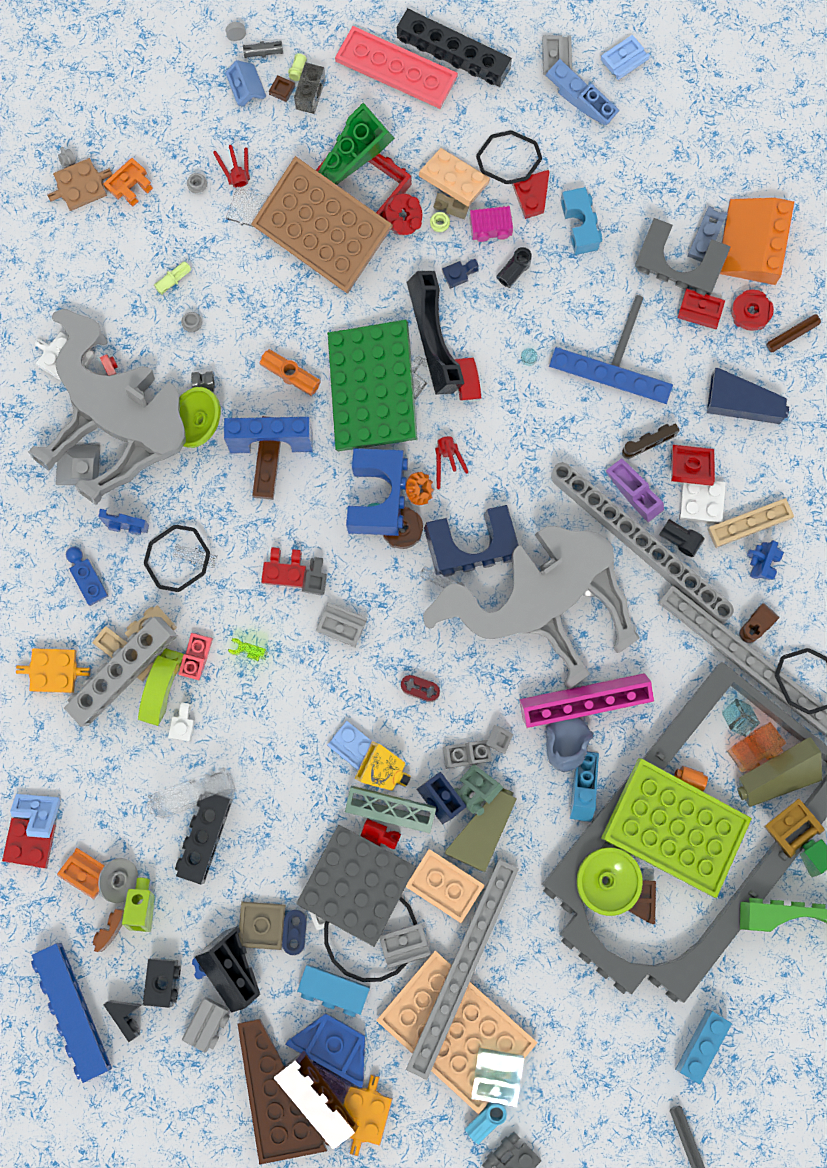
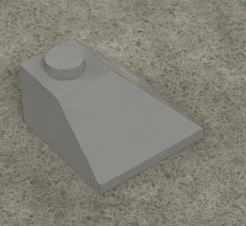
[56,445,100,485]

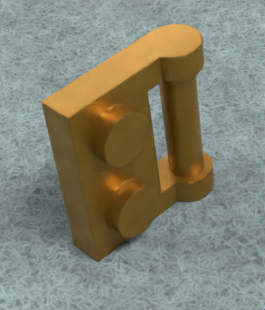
[764,798,825,858]

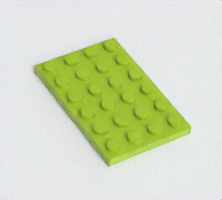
[601,758,752,898]

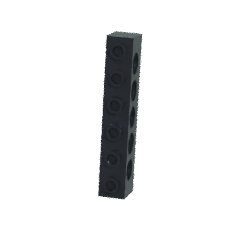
[397,8,512,87]

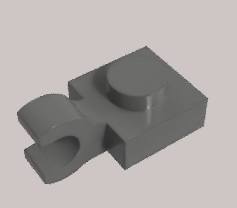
[302,557,327,596]

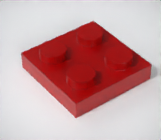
[671,445,715,486]
[2,817,56,869]

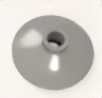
[98,858,138,903]

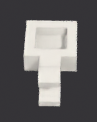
[168,702,195,742]

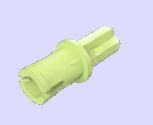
[154,262,191,295]

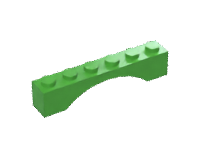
[740,898,827,932]

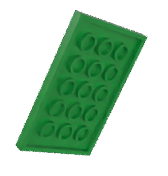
[327,319,418,452]

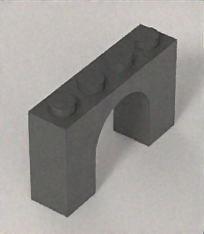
[635,218,731,296]

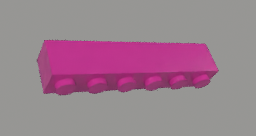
[519,673,654,728]

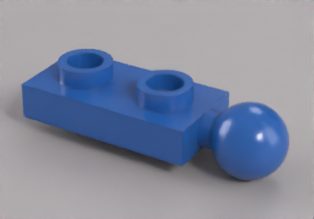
[66,547,108,606]

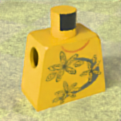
[354,741,411,791]

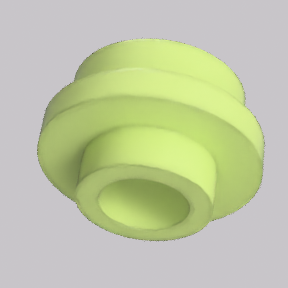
[430,212,450,232]

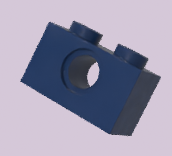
[416,771,466,825]

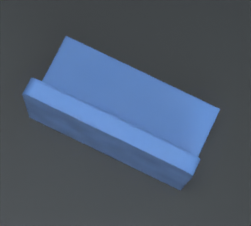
[225,60,266,107]

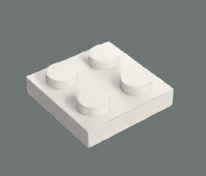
[679,481,726,524]

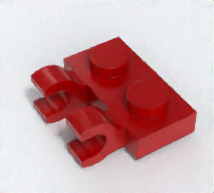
[261,547,306,588]

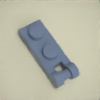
[687,206,727,262]

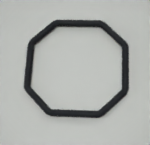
[476,130,542,184]
[144,525,210,592]
[775,648,827,714]

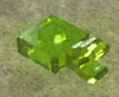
[228,638,268,662]

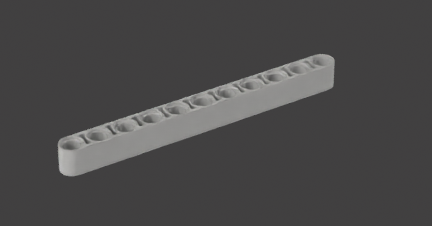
[551,462,734,623]

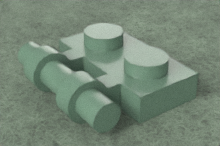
[454,764,503,816]

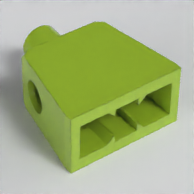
[122,878,155,932]

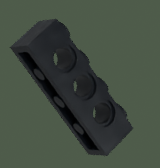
[175,791,233,885]

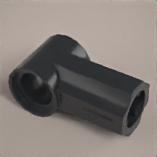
[496,247,532,288]
[659,519,705,557]

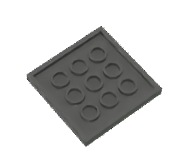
[296,824,416,947]

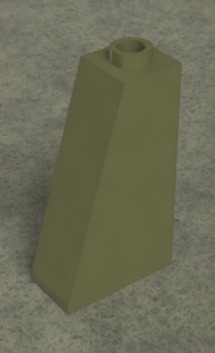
[737,737,822,807]
[444,788,517,872]

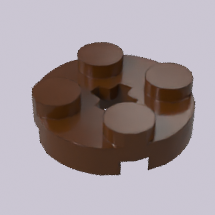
[383,507,423,549]

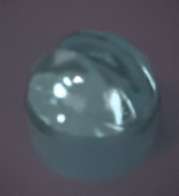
[521,348,537,366]

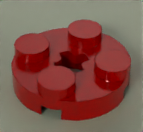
[383,194,423,235]
[731,289,774,331]

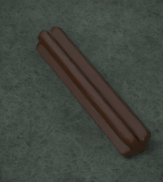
[766,314,821,352]

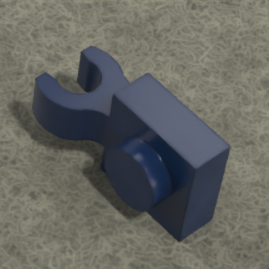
[442,259,479,289]

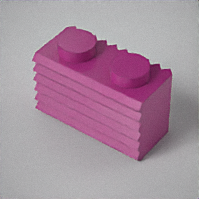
[469,206,513,242]

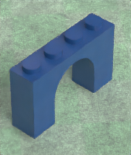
[224,417,313,454]
[346,449,408,536]

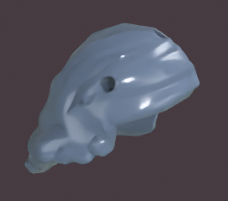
[546,717,594,772]

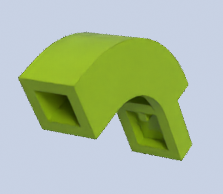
[138,648,184,726]

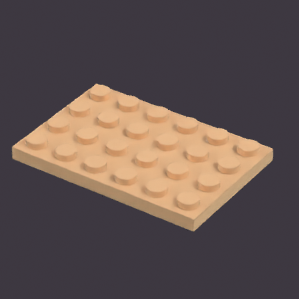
[376,951,537,1114]

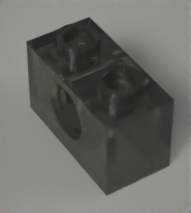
[294,62,326,114]

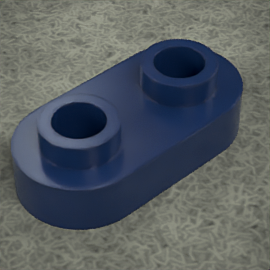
[282,910,307,955]

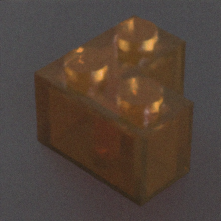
[726,722,786,772]

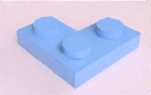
[10,794,60,838]

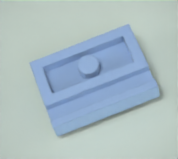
[601,35,650,80]
[327,721,372,770]

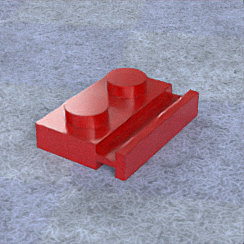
[677,289,725,329]

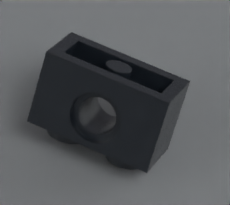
[143,958,181,1008]

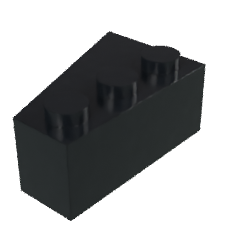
[195,926,261,1013]

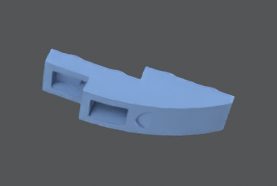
[545,59,620,125]

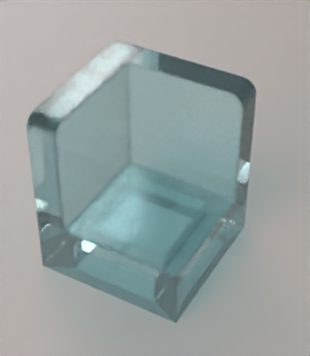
[722,699,760,737]

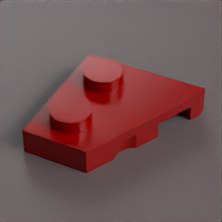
[512,170,550,219]

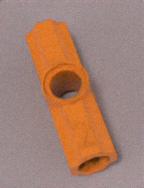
[259,349,321,396]

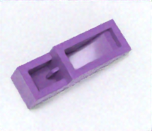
[606,458,664,522]

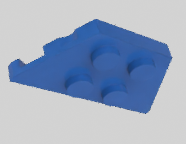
[285,1013,365,1088]

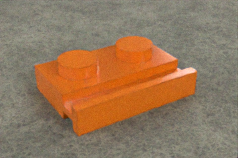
[57,848,104,899]

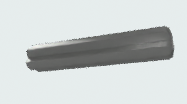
[670,1106,705,1168]

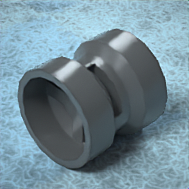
[191,371,215,392]

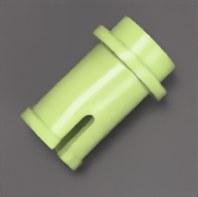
[288,53,307,81]

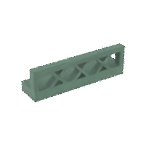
[345,786,436,833]

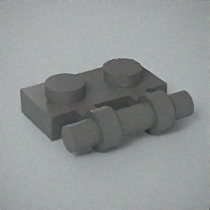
[482,1132,541,1168]

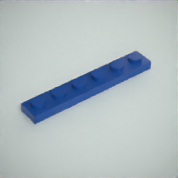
[549,347,673,404]

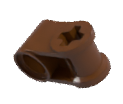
[739,603,780,643]

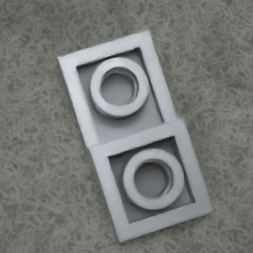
[443,740,492,768]

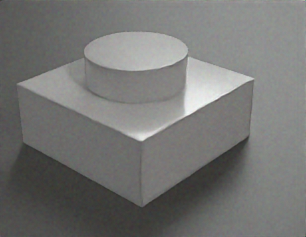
[486,725,513,754]

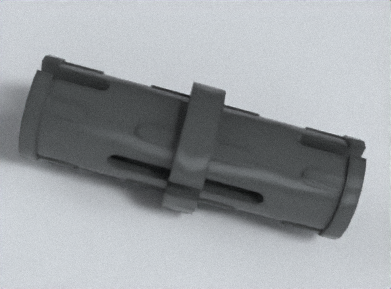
[243,41,283,58]

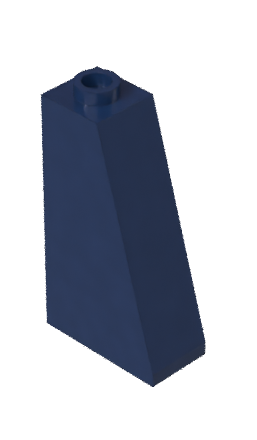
[706,368,789,424]

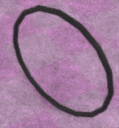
[324,897,417,982]

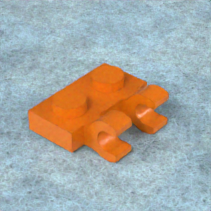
[103,158,153,206]

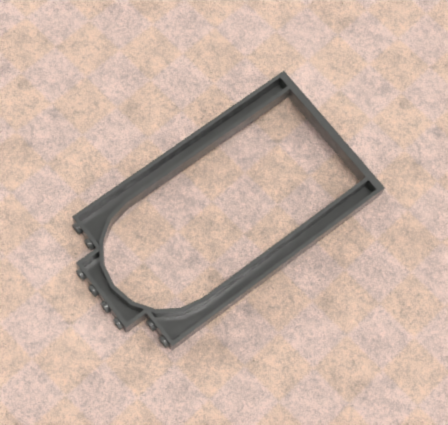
[541,662,827,1003]

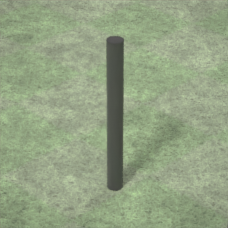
[612,295,643,367]

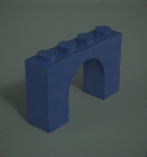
[424,505,519,577]

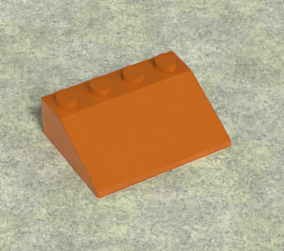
[720,197,795,285]

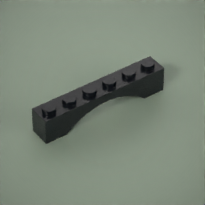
[406,271,465,395]

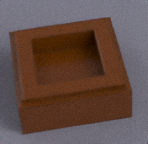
[269,75,295,102]

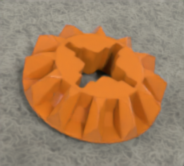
[406,472,434,505]

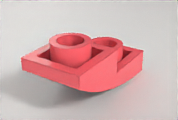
[178,633,213,680]

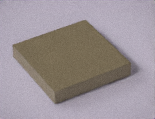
[238,901,286,950]

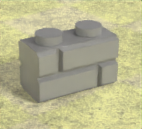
[182,997,230,1053]

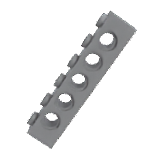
[64,617,178,727]

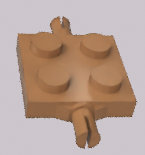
[47,158,113,211]

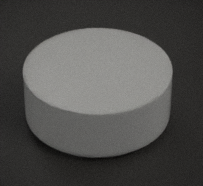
[225,22,246,41]

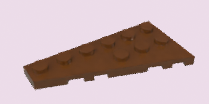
[237,1019,328,1165]

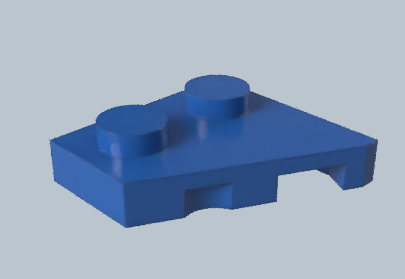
[98,509,149,535]

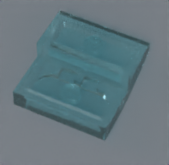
[471,1048,524,1107]

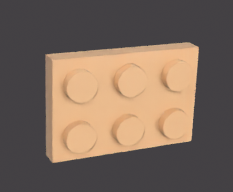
[419,148,490,207]
[406,849,485,923]

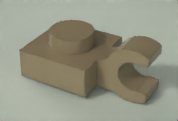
[433,193,469,220]

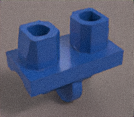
[747,540,784,580]

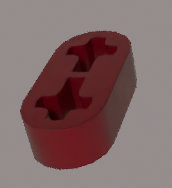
[401,675,440,702]

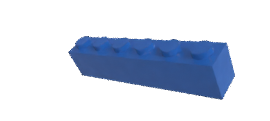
[31,943,112,1083]

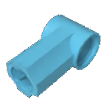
[465,1099,507,1144]

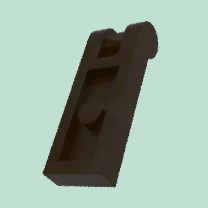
[622,423,680,459]

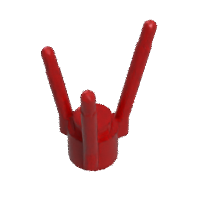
[213,145,250,188]
[435,436,469,490]

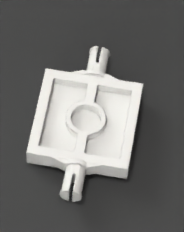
[35,332,96,381]

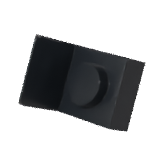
[103,1000,142,1042]

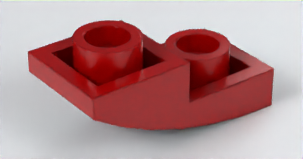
[454,357,482,401]

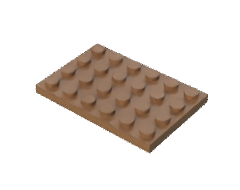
[251,156,394,294]

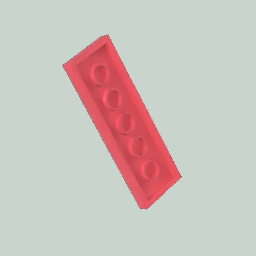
[335,26,458,109]

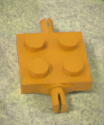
[16,648,91,693]
[343,1075,393,1156]

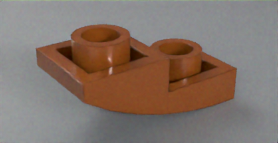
[93,909,124,952]

